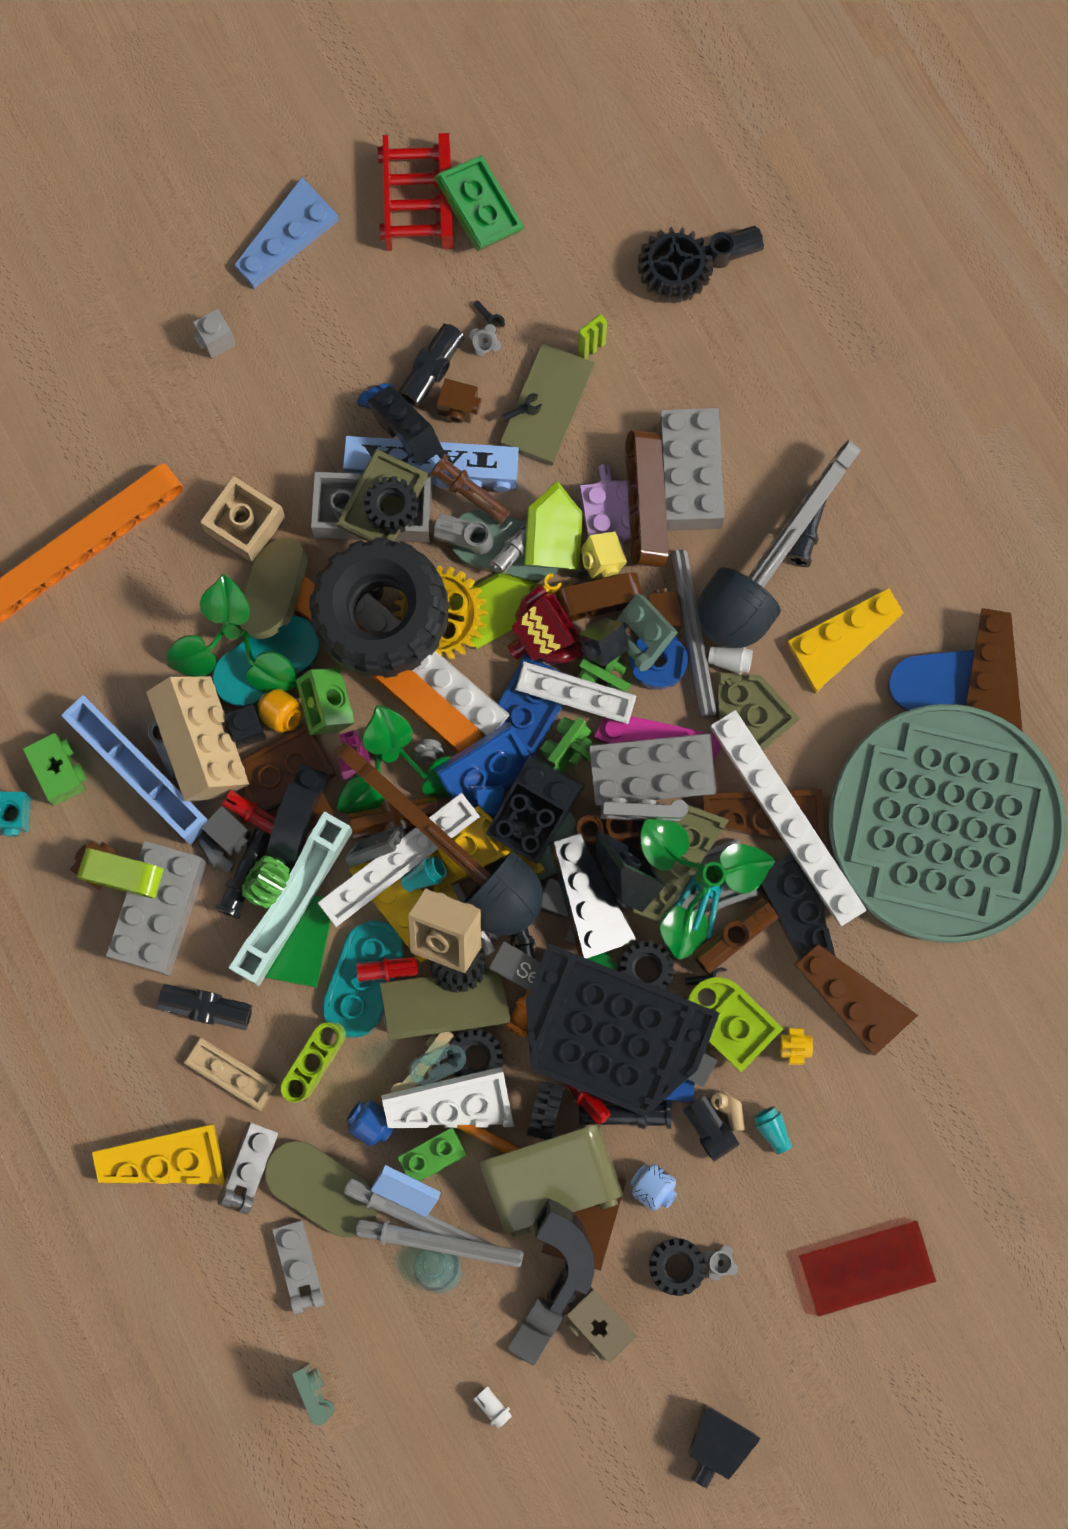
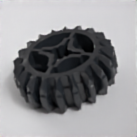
[638,226,713,303]

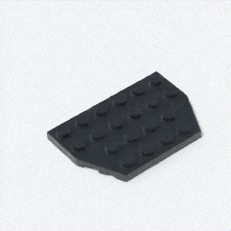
[526,943,720,1117]

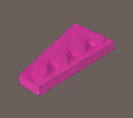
[594,716,722,762]

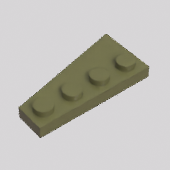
[632,800,729,923]

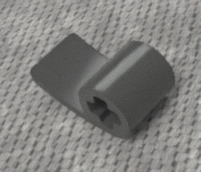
[508,1297,566,1365]

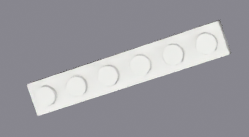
[318,793,480,927]

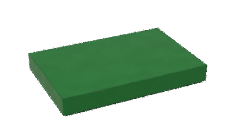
[434,155,524,251]
[265,895,332,988]

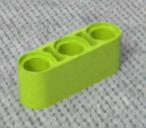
[76,848,164,899]
[281,1022,346,1103]

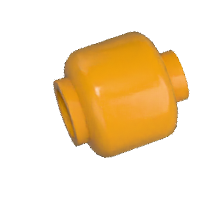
[258,689,302,733]

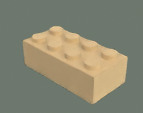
[146,676,249,801]

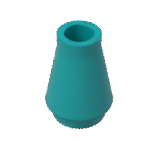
[401,856,447,892]
[753,1106,793,1155]

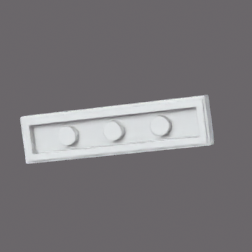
[515,662,637,724]

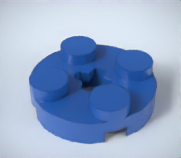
[629,636,688,690]

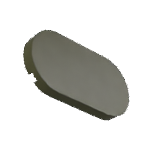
[240,538,308,639]
[265,1141,378,1237]

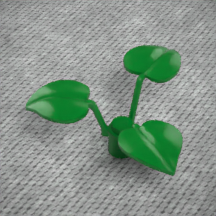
[166,574,298,693]
[337,705,452,814]
[640,819,775,959]

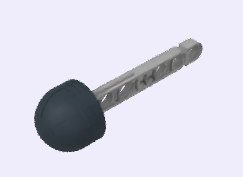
[698,440,861,648]

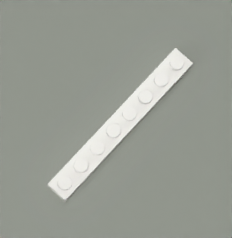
[354,593,510,735]
[710,710,867,927]

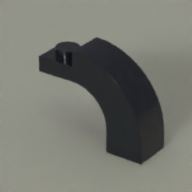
[267,764,329,873]
[533,1198,594,1315]

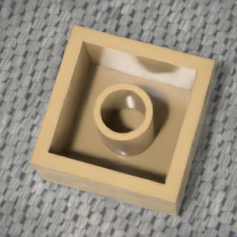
[200,476,286,563]
[408,889,481,973]

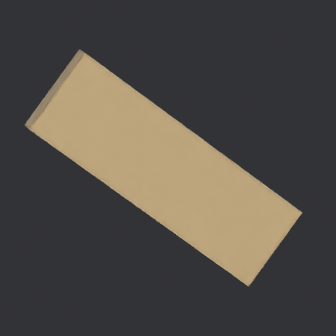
[184,1037,278,1111]

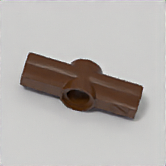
[349,796,439,840]
[692,898,779,975]

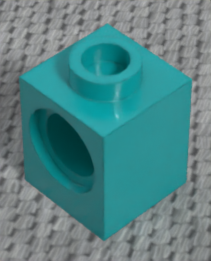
[0,791,31,837]

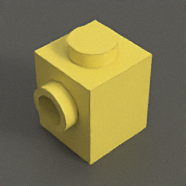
[580,531,627,580]

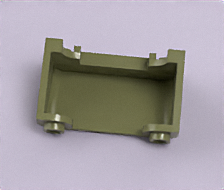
[479,1124,623,1238]

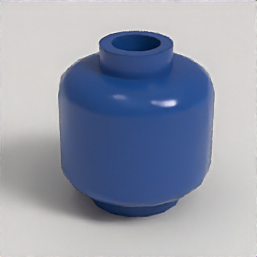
[346,1100,393,1146]

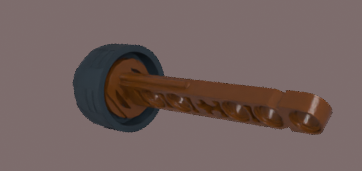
[335,741,543,936]

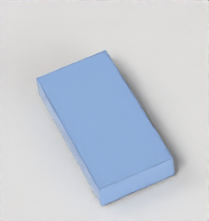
[371,1165,441,1217]

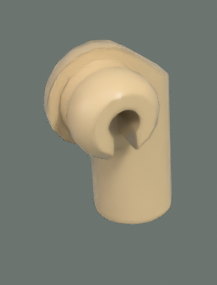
[711,1091,745,1132]

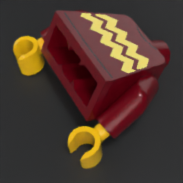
[508,574,583,663]

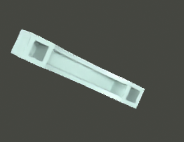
[229,811,352,987]

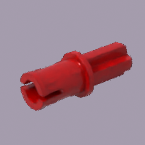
[222,790,276,834]
[357,957,418,982]
[563,1083,610,1124]

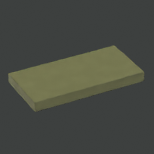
[500,343,595,465]
[380,968,510,1040]

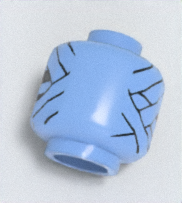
[630,1164,677,1211]

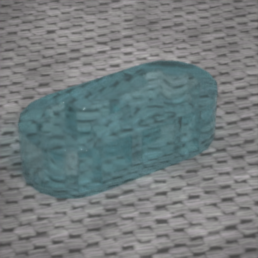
[409,1043,466,1085]

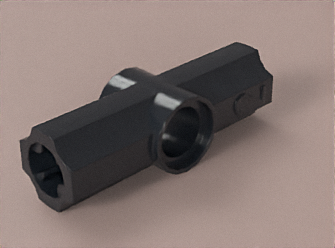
[398,323,465,407]
[157,984,253,1031]

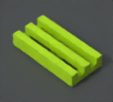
[578,314,608,359]

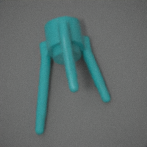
[674,875,723,939]

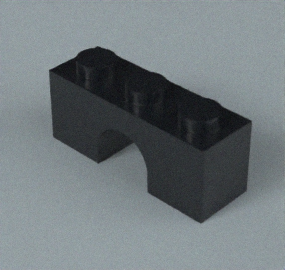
[367,385,443,466]

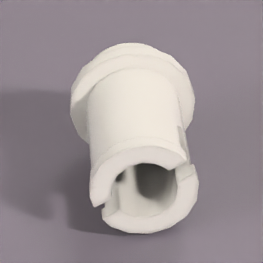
[473,1387,512,1429]

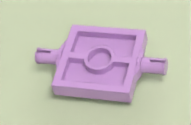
[579,464,630,558]

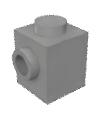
[193,309,236,358]

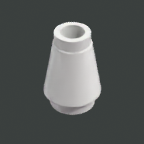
[708,646,753,675]

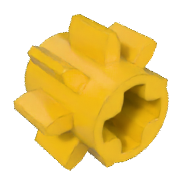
[780,1028,813,1065]

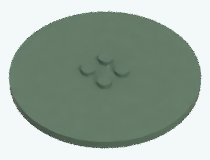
[829,704,1067,943]

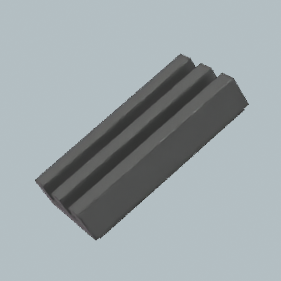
[345,825,406,867]

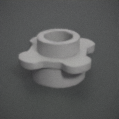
[469,324,501,356]
[414,739,444,765]
[704,1245,738,1281]

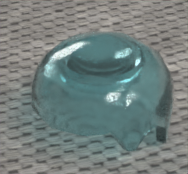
[413,1249,462,1294]

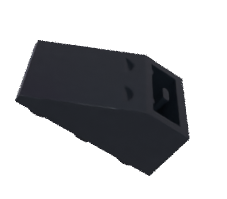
[486,755,585,864]

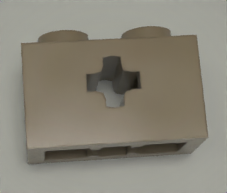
[566,1288,637,1363]

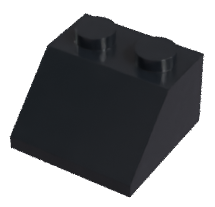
[595,831,665,913]

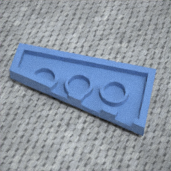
[235,177,339,289]

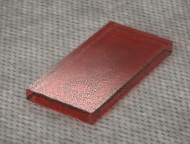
[799,1221,937,1317]

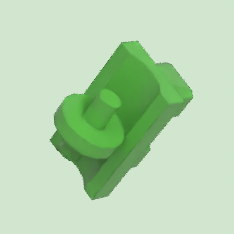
[579,655,632,692]
[540,717,593,772]

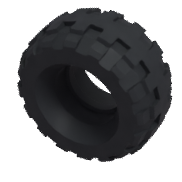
[309,537,449,678]

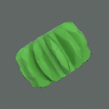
[242,855,290,908]

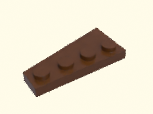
[965,608,1023,732]
[702,789,825,845]
[793,944,918,1056]

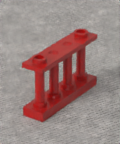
[378,133,454,251]

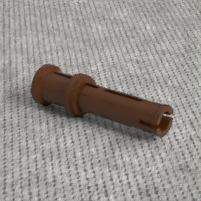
[429,454,511,525]

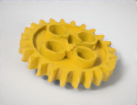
[393,566,488,660]

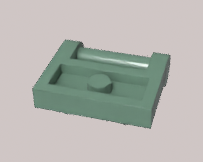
[616,594,678,671]
[292,1364,335,1425]

